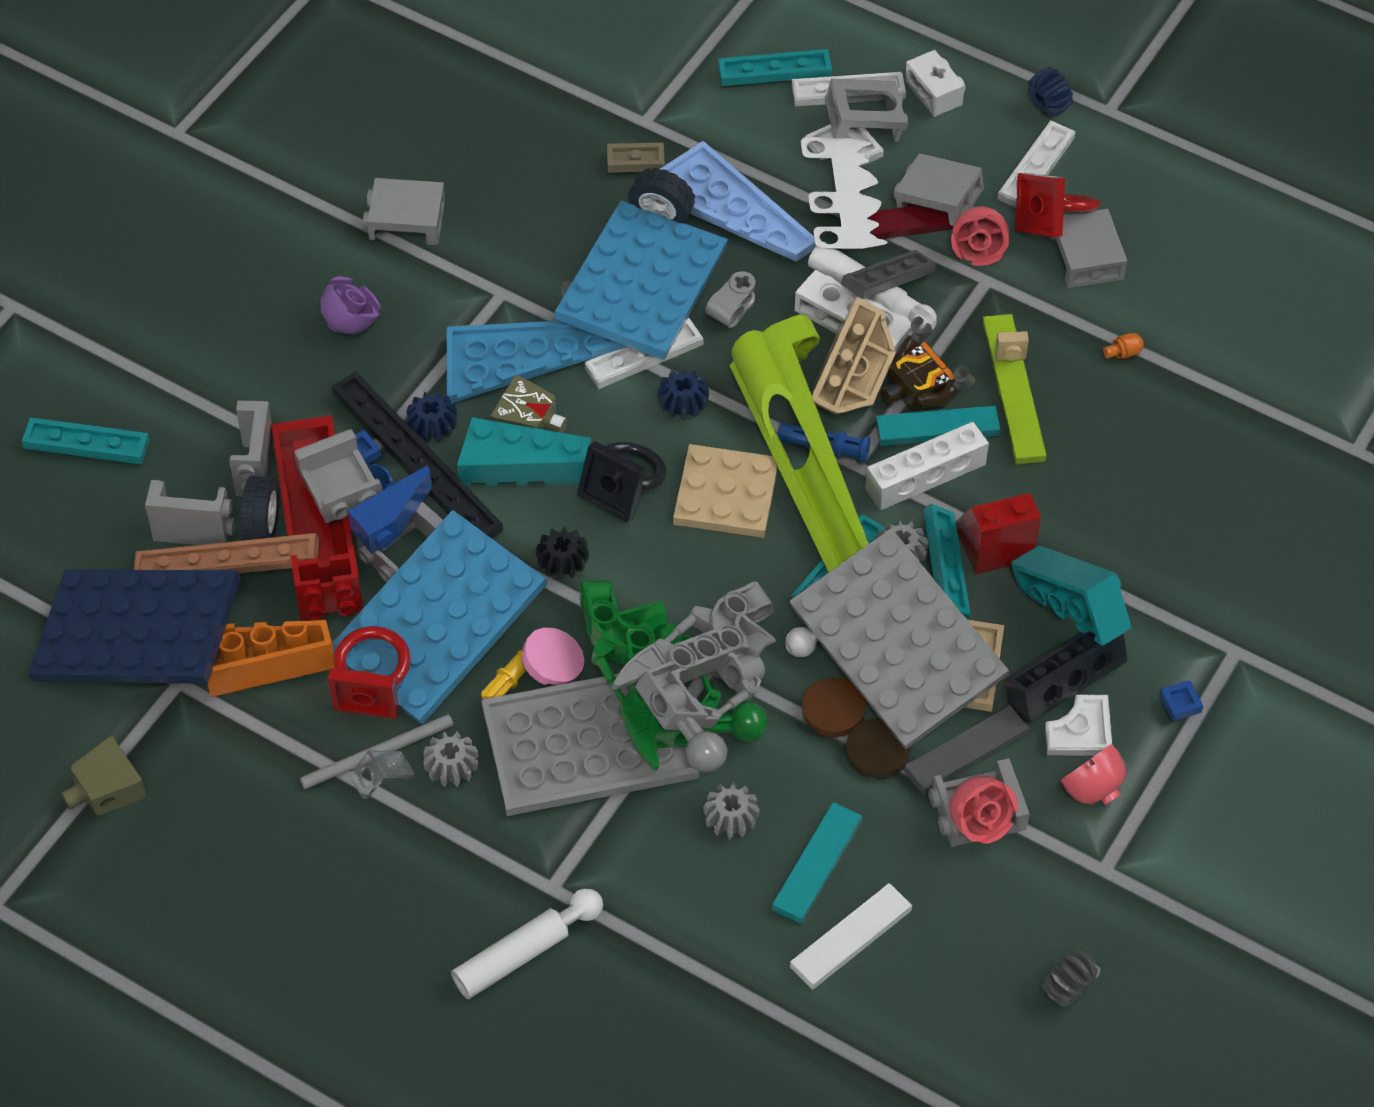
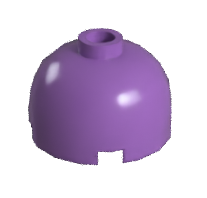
[320,276,381,335]

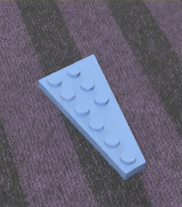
[660,141,816,262]

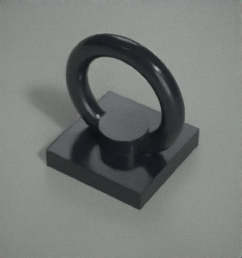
[577,441,666,522]

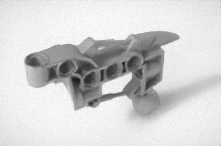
[612,581,776,773]

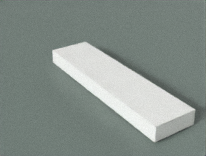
[792,72,906,106]
[997,120,1076,208]
[585,318,703,389]
[790,883,912,990]

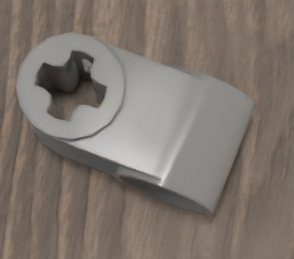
[705,271,756,328]

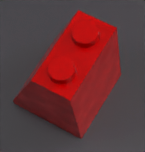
[956,493,1041,575]

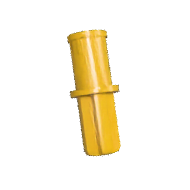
[481,650,527,699]

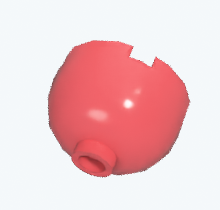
[951,206,1010,266]
[1060,744,1127,805]
[949,776,1018,844]

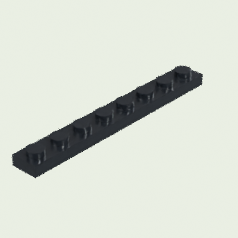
[332,371,503,538]

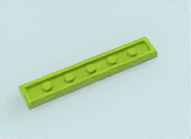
[982,314,1047,465]

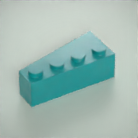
[457,417,591,487]
[1011,545,1132,646]

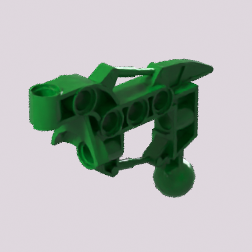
[580,580,768,770]

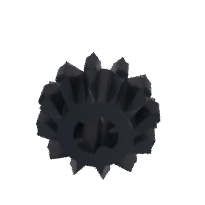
[536,526,589,580]

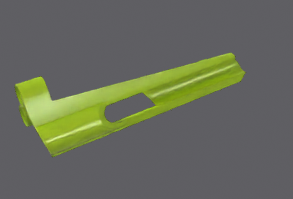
[730,314,869,572]

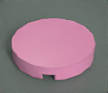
[522,627,585,686]

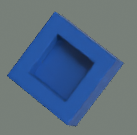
[355,430,382,465]
[1159,680,1203,721]

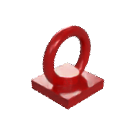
[1015,173,1101,237]
[328,626,411,719]

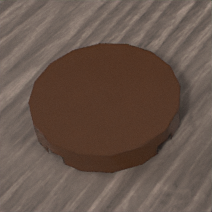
[801,677,866,738]

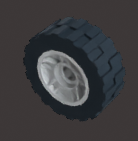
[628,168,695,223]
[240,476,279,541]

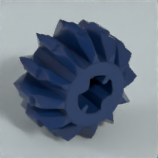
[1028,67,1073,117]
[658,368,709,420]
[406,391,457,443]

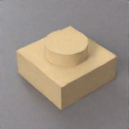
[995,331,1029,361]

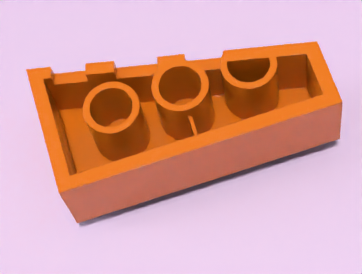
[207,620,334,697]

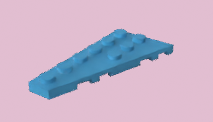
[447,321,626,403]

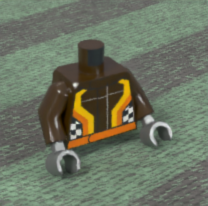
[881,316,975,411]

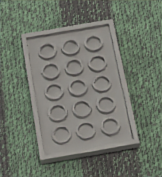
[789,528,1009,750]
[481,674,699,816]

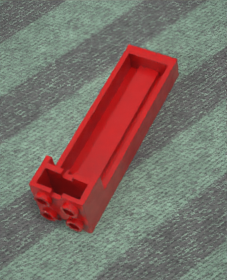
[271,415,363,621]

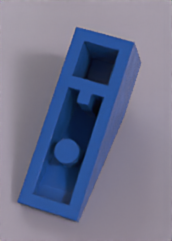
[348,466,432,554]

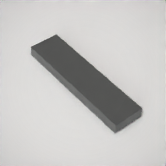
[841,250,936,299]
[904,705,1029,795]

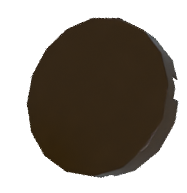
[846,718,911,779]

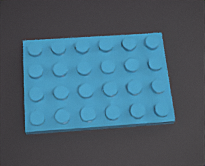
[554,200,728,360]
[332,510,548,725]

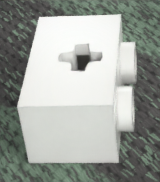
[905,50,965,117]

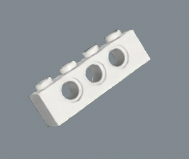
[794,270,913,352]
[865,422,989,511]

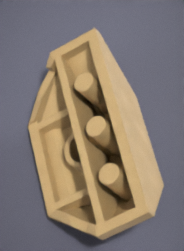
[811,298,896,415]

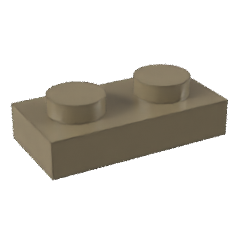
[607,143,665,173]

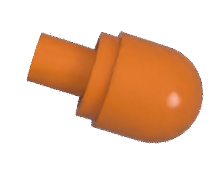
[1103,333,1144,359]

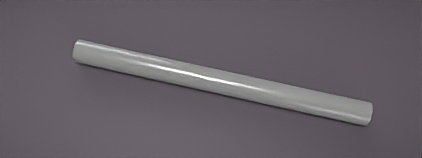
[299,714,453,790]

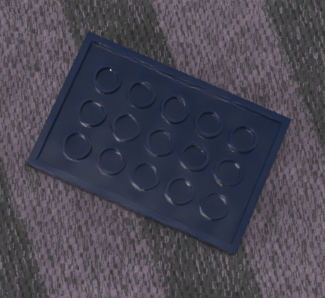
[28,570,241,684]

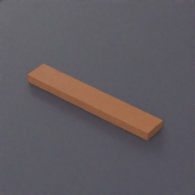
[134,533,319,573]

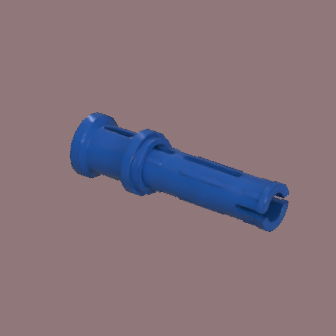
[777,422,871,464]

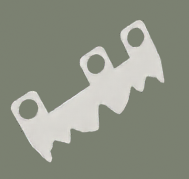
[801,137,888,249]

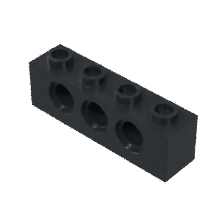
[1005,631,1127,723]

